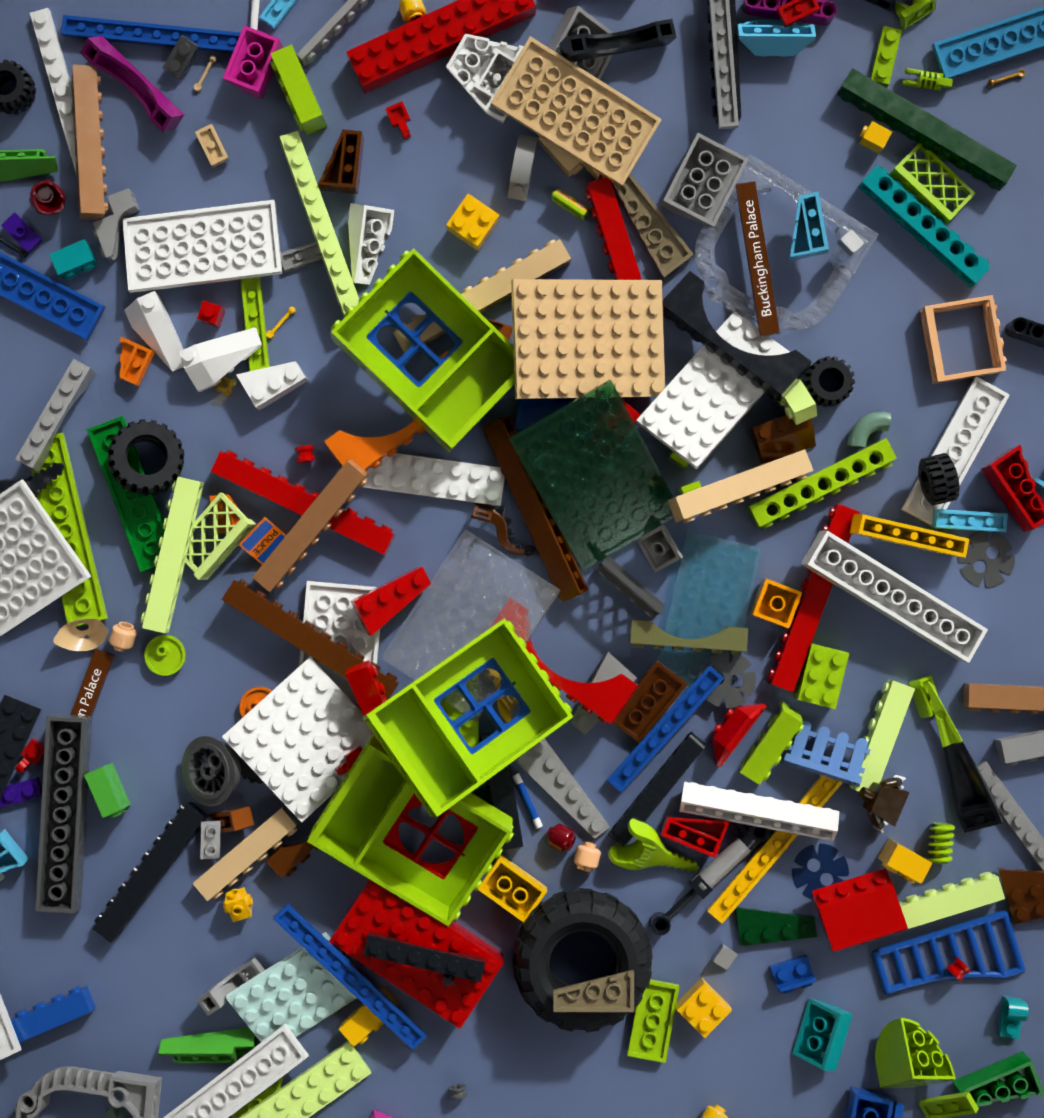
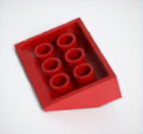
[812,868,908,953]

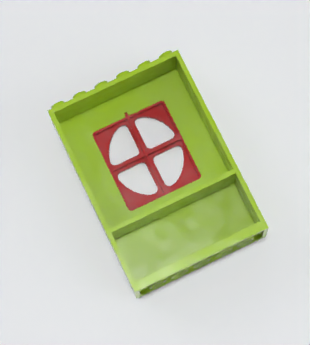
[307,734,514,927]

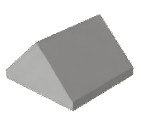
[636,524,683,573]

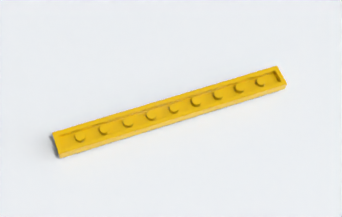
[707,776,843,924]

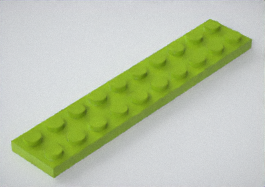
[31,433,108,627]

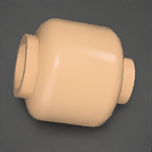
[109,622,137,652]
[574,842,601,872]

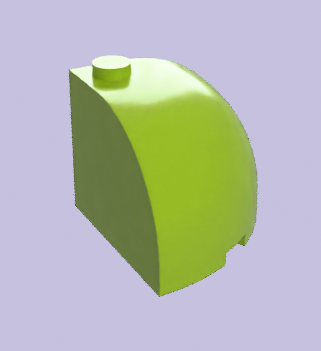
[875,1018,956,1088]

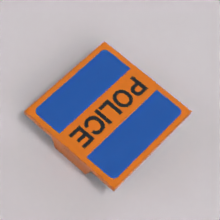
[238,517,286,565]

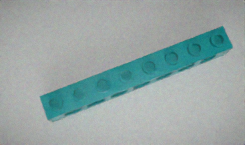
[858,165,991,288]

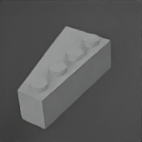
[570,651,637,735]

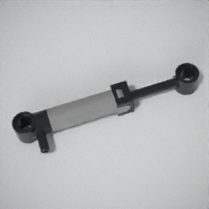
[650,822,770,935]

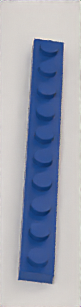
[61,15,241,53]
[273,903,427,1050]

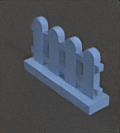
[784,721,871,788]

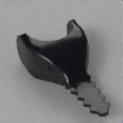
[0,462,64,498]

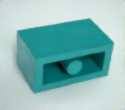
[49,239,98,280]

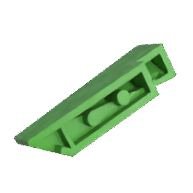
[0,149,58,182]
[158,1027,257,1064]

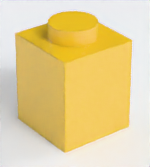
[859,121,892,154]

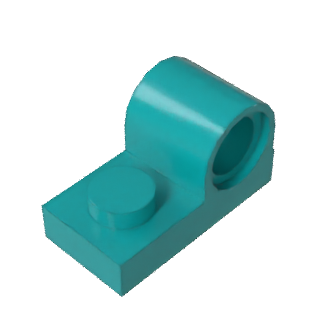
[998,996,1029,1039]

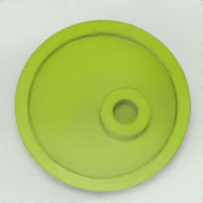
[144,635,186,676]

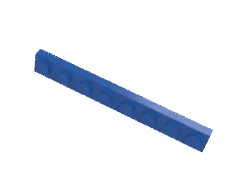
[607,665,724,793]

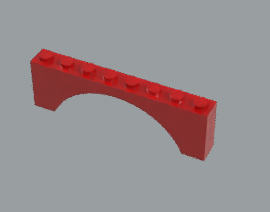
[490,598,639,725]

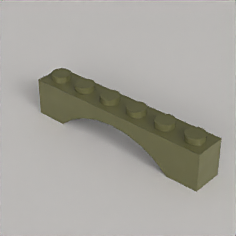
[629,620,748,655]

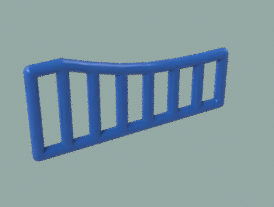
[872,910,1025,995]

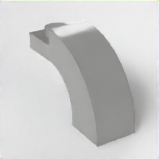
[507,134,538,201]

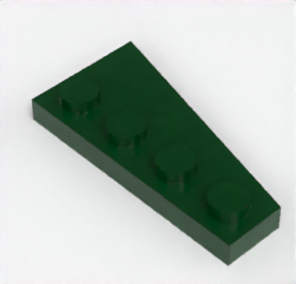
[735,907,817,946]

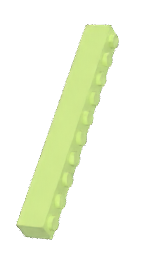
[280,131,359,317]

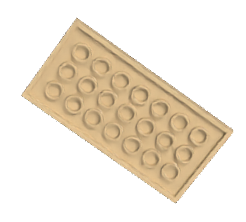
[490,36,662,187]

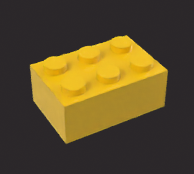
[478,854,547,922]

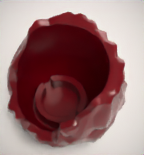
[29,180,66,216]

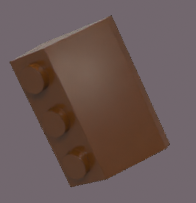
[749,415,816,465]

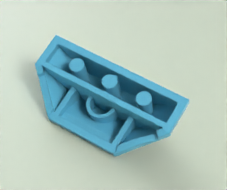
[737,19,816,57]

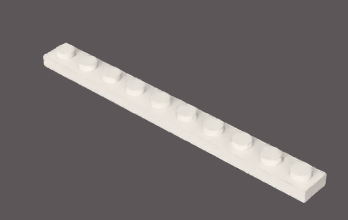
[30,8,77,176]

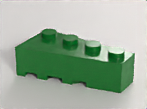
[952,1051,1044,1107]

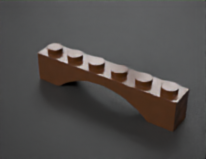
[266,839,318,879]

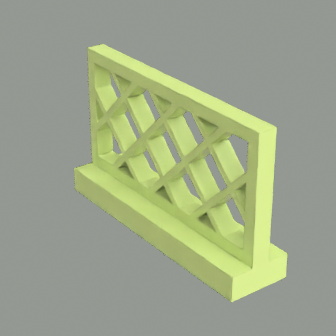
[185,492,256,580]

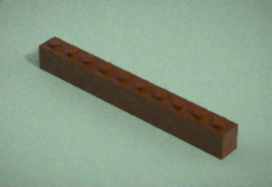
[483,416,589,602]
[221,579,400,700]

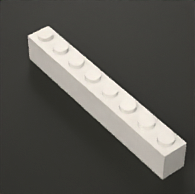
[679,782,839,841]

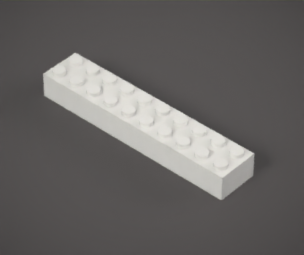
[801,531,988,663]

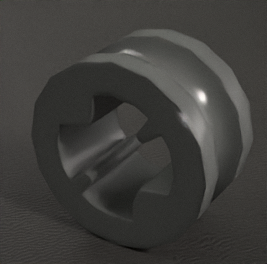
[449,1084,467,1100]

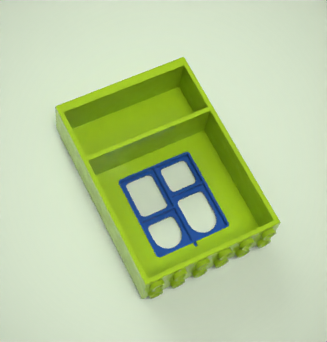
[331,248,515,452]
[362,618,573,817]

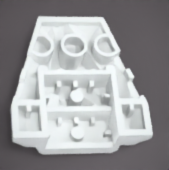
[446,34,524,123]

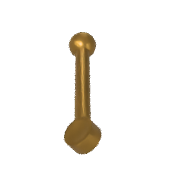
[987,69,1025,87]

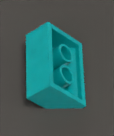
[792,998,853,1071]

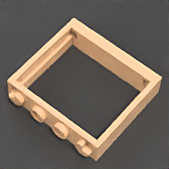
[920,295,1007,384]

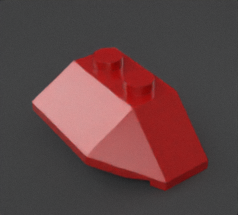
[711,703,767,768]

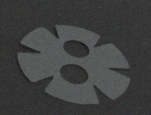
[958,531,1015,588]
[699,651,756,708]

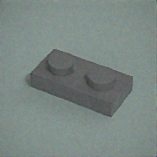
[162,35,199,79]

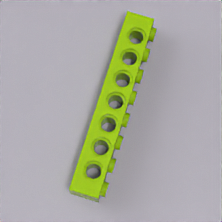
[747,438,897,529]

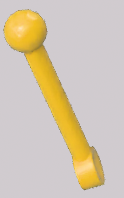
[266,307,296,339]

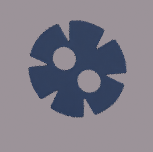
[792,843,849,899]

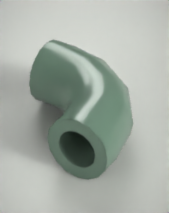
[847,412,891,448]

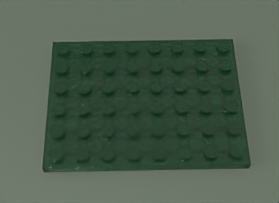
[508,379,674,570]

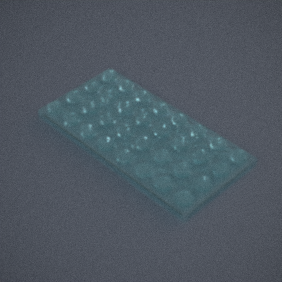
[657,531,762,688]

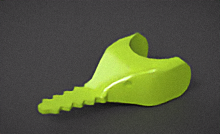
[608,819,699,872]

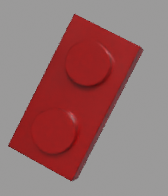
[776,0,820,28]

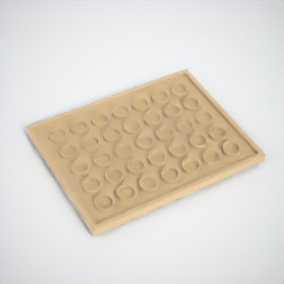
[511,279,665,399]

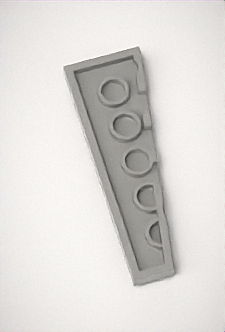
[514,738,610,839]

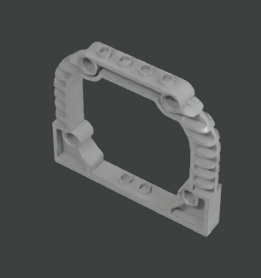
[14,1066,162,1118]

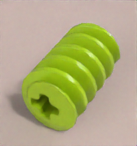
[927,822,955,864]

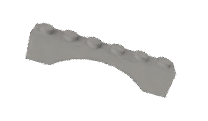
[15,359,96,473]

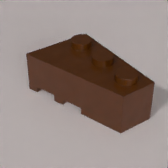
[318,129,364,194]

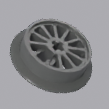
[182,736,241,806]

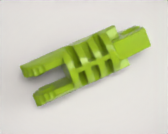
[902,68,953,91]

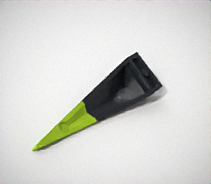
[927,681,1003,833]

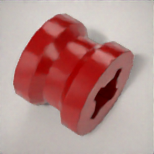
[295,445,316,463]
[946,957,971,982]

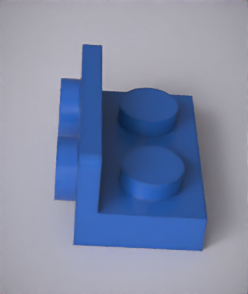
[770,954,816,994]

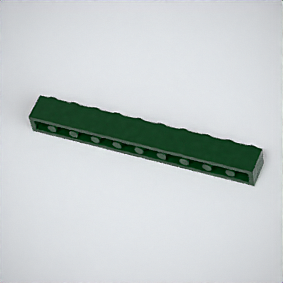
[836,68,1017,191]

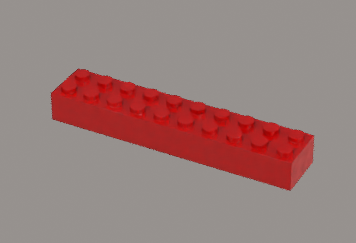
[346,0,536,94]

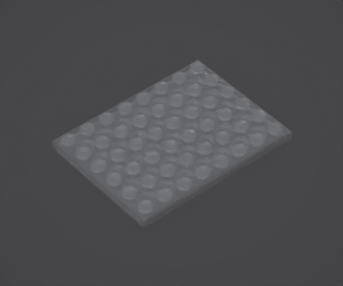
[381,529,561,721]

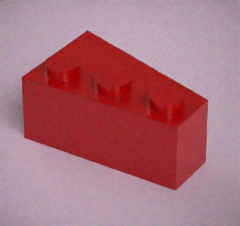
[659,816,729,858]

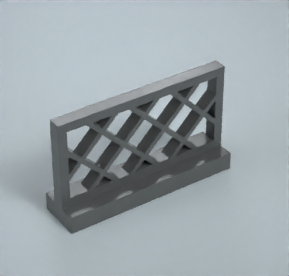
[594,555,665,619]

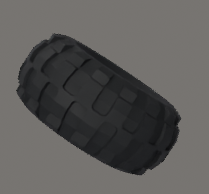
[513,888,653,1033]

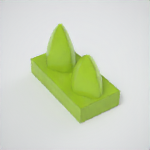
[895,0,936,30]

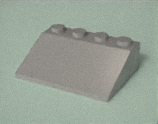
[548,6,613,80]
[660,133,749,228]

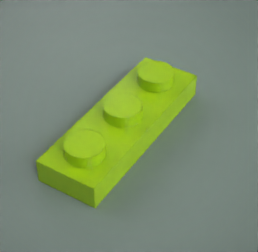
[870,26,902,87]
[918,1092,979,1118]

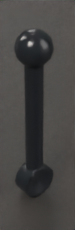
[0,237,28,258]

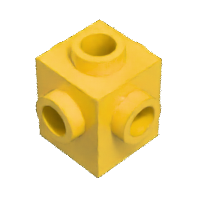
[223,887,253,922]

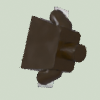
[859,775,910,833]

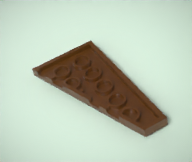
[998,868,1044,924]

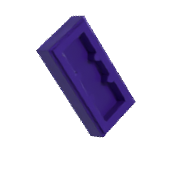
[1,212,43,254]

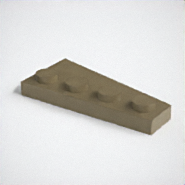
[553,970,634,1012]

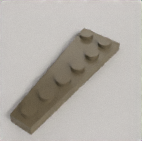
[611,173,694,279]

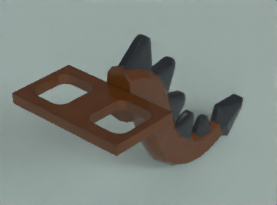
[471,503,536,557]

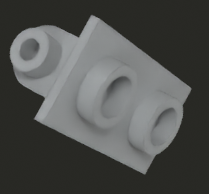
[200,817,221,860]

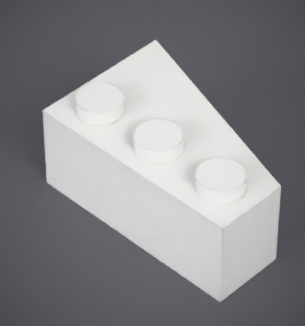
[236,361,308,410]

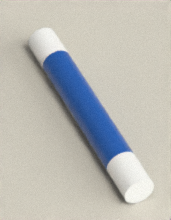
[512,773,543,829]

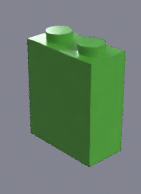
[84,763,131,819]

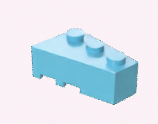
[789,192,829,261]
[0,829,29,873]

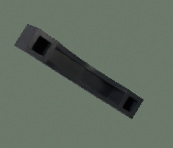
[559,19,677,62]
[363,931,486,982]

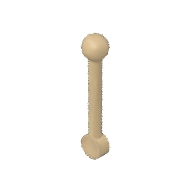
[194,55,217,92]

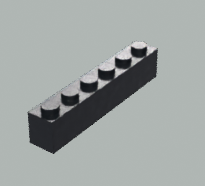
[479,731,523,850]

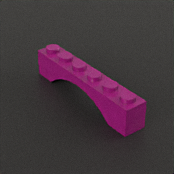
[80,36,185,132]

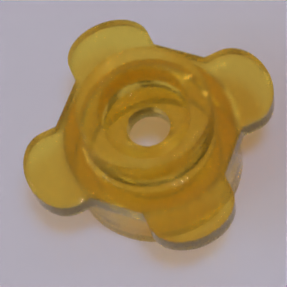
[214,375,237,396]

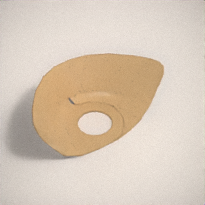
[53,618,108,651]

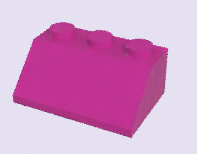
[223,25,283,100]

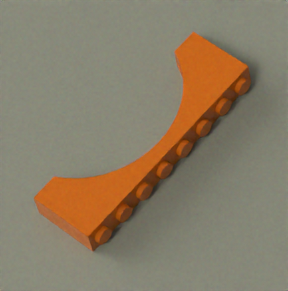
[324,351,449,471]

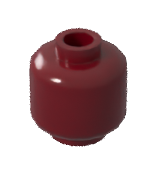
[546,823,576,852]

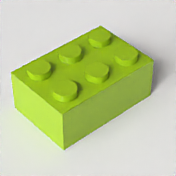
[794,643,849,709]

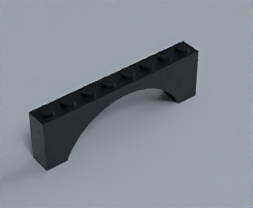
[662,271,811,402]

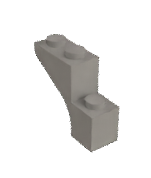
[92,188,140,262]

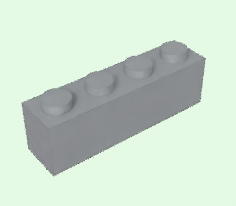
[995,729,1044,766]

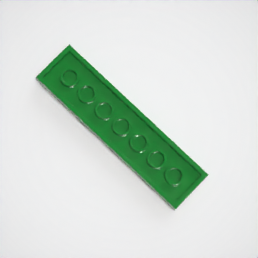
[87,416,165,573]

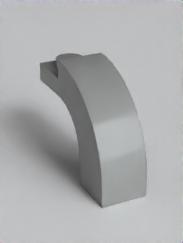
[197,957,265,1016]

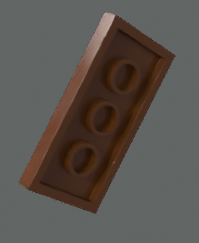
[614,660,688,743]

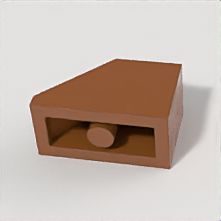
[209,806,254,832]

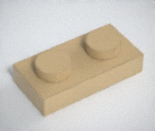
[195,124,230,168]

